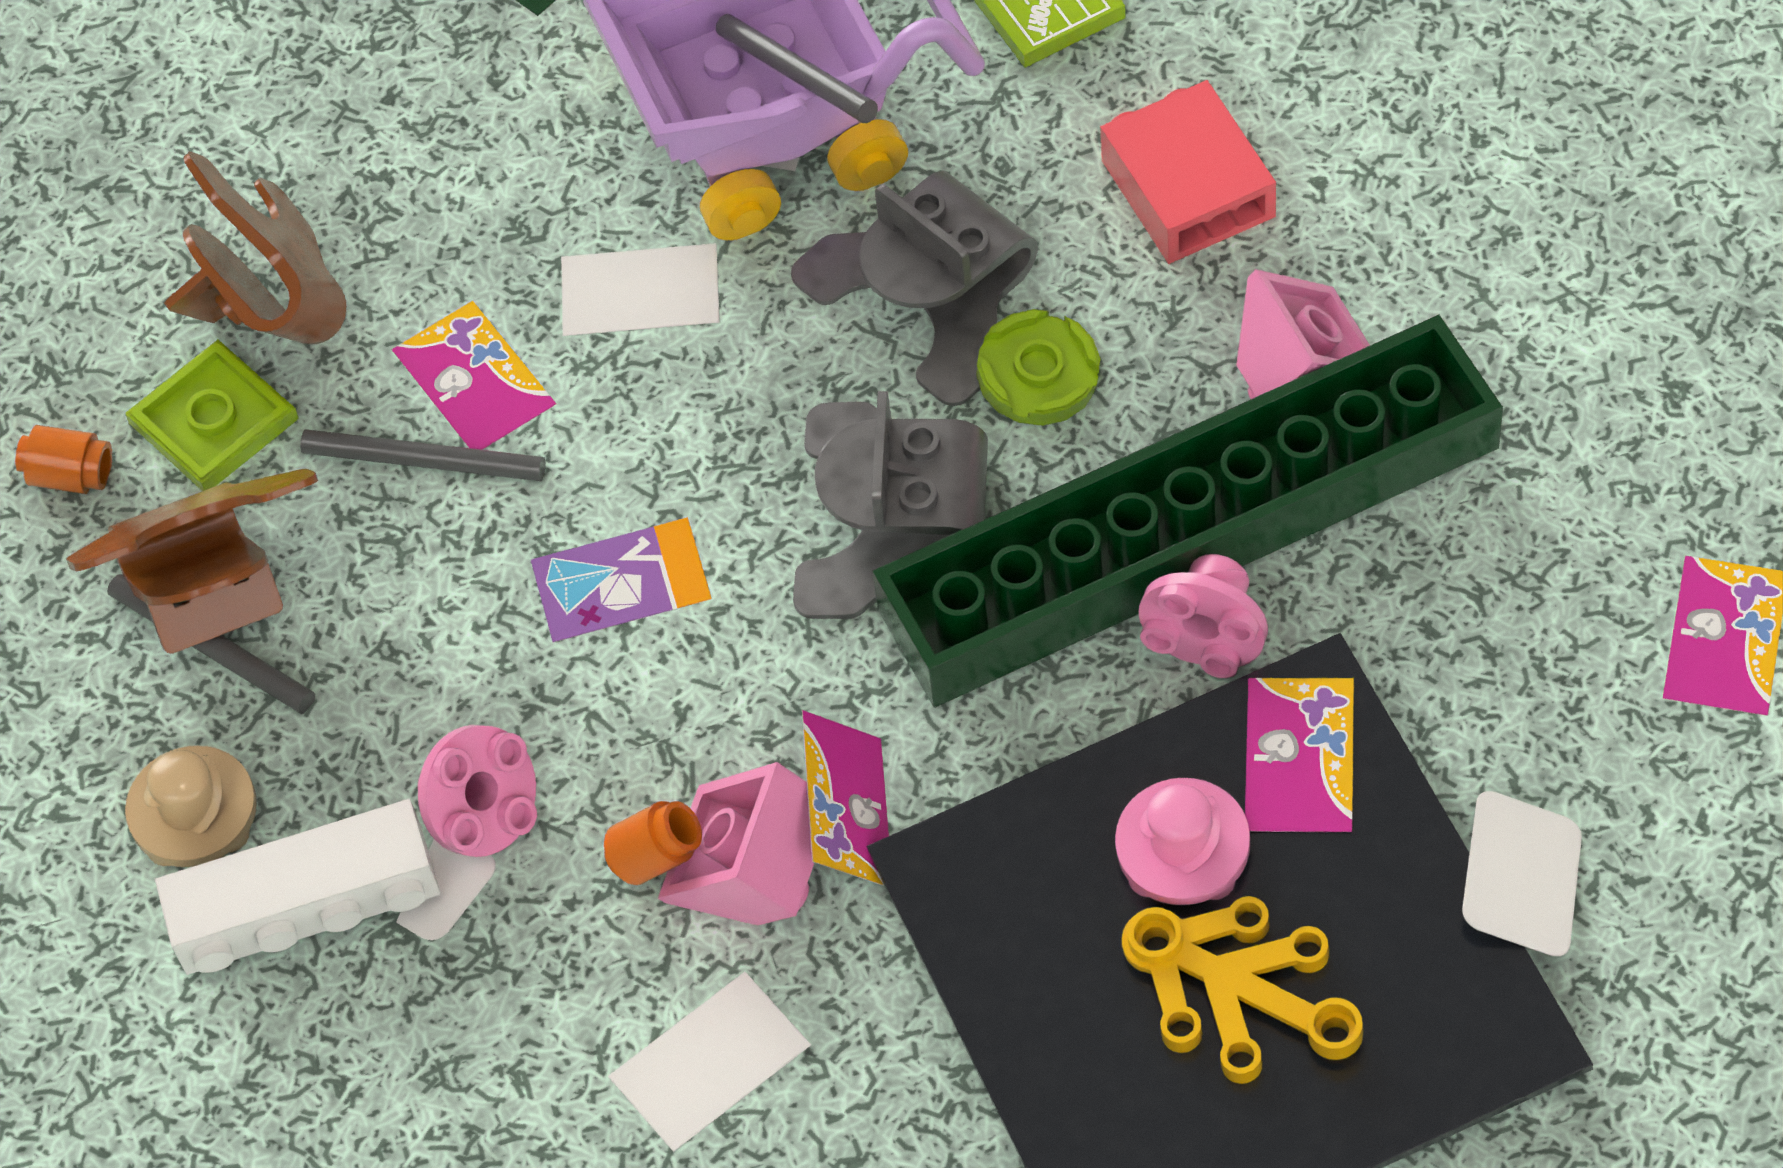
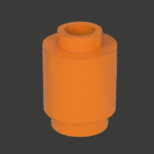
[15,425,112,494]
[604,801,702,885]

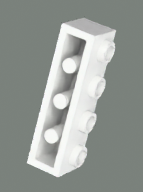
[155,798,441,975]

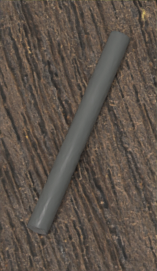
[716,14,878,124]
[300,429,546,481]
[107,574,315,714]

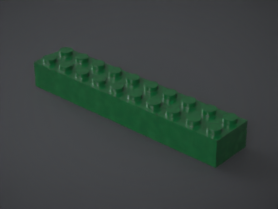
[872,314,1503,708]

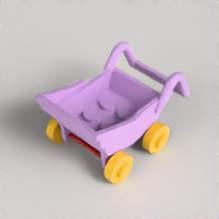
[583,0,985,241]

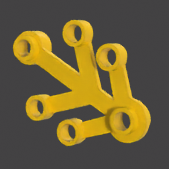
[1122,896,1363,1084]

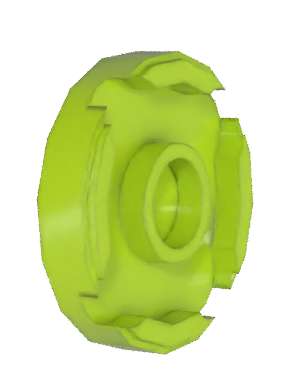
[976,309,1100,426]

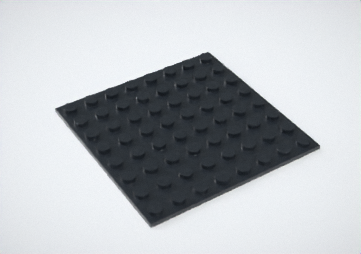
[866,633,1593,1168]

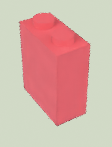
[1100,80,1276,264]

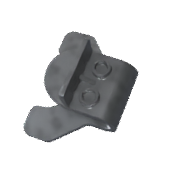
[791,171,1038,406]
[793,391,988,619]

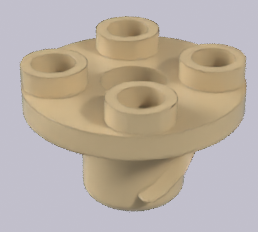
[125,746,257,867]

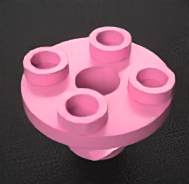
[1138,554,1268,679]
[418,725,537,857]
[1115,778,1250,905]

